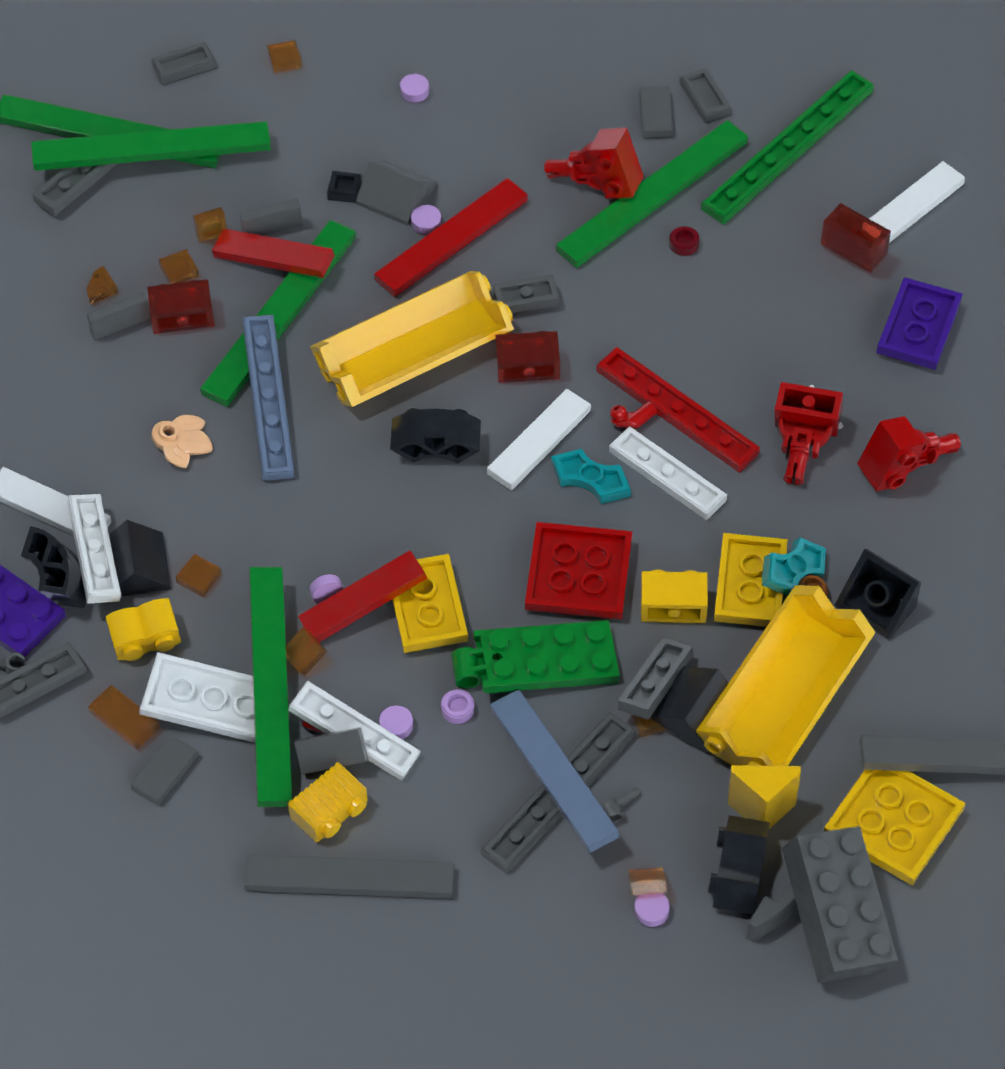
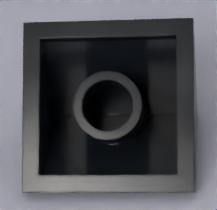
[109,520,171,597]
[834,548,921,639]
[651,667,729,753]

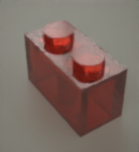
[821,203,891,273]
[147,279,214,334]
[496,331,560,383]

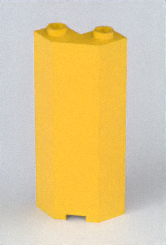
[310,271,514,407]
[696,585,876,766]

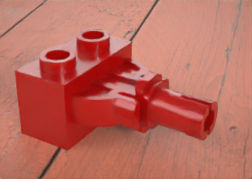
[544,127,644,199]
[774,382,843,485]
[857,416,961,492]

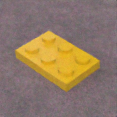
[714,533,788,627]
[392,554,468,653]

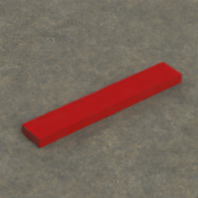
[374,177,528,297]
[596,347,760,473]

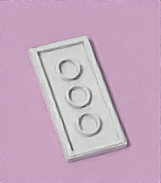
[140,652,255,743]

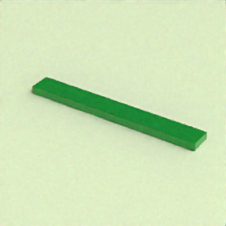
[701,70,874,225]
[0,94,221,169]
[556,120,748,268]
[31,121,271,171]
[200,220,356,407]
[249,567,292,807]

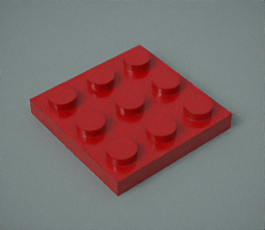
[525,522,633,620]

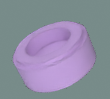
[400,74,429,102]
[411,205,441,235]
[309,574,344,604]
[441,689,474,724]
[379,705,413,739]
[634,890,670,927]

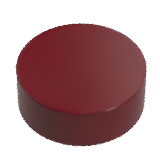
[669,226,700,256]

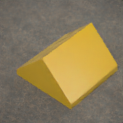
[728,765,801,829]

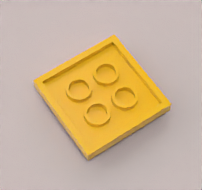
[823,770,966,885]

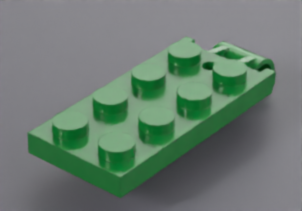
[451,620,620,693]

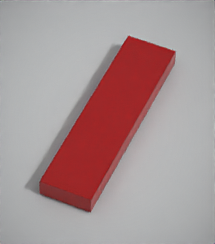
[212,229,335,278]
[298,550,428,645]

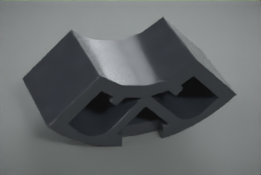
[390,408,481,463]
[21,526,86,608]
[708,815,770,915]

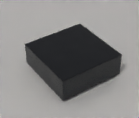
[327,171,362,203]

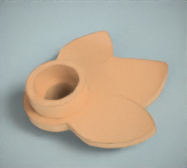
[151,415,213,468]

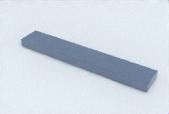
[242,315,294,481]
[490,689,619,853]

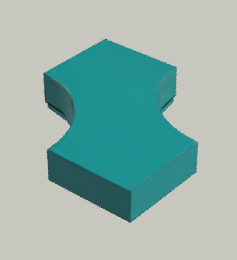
[551,448,631,504]
[762,537,826,596]

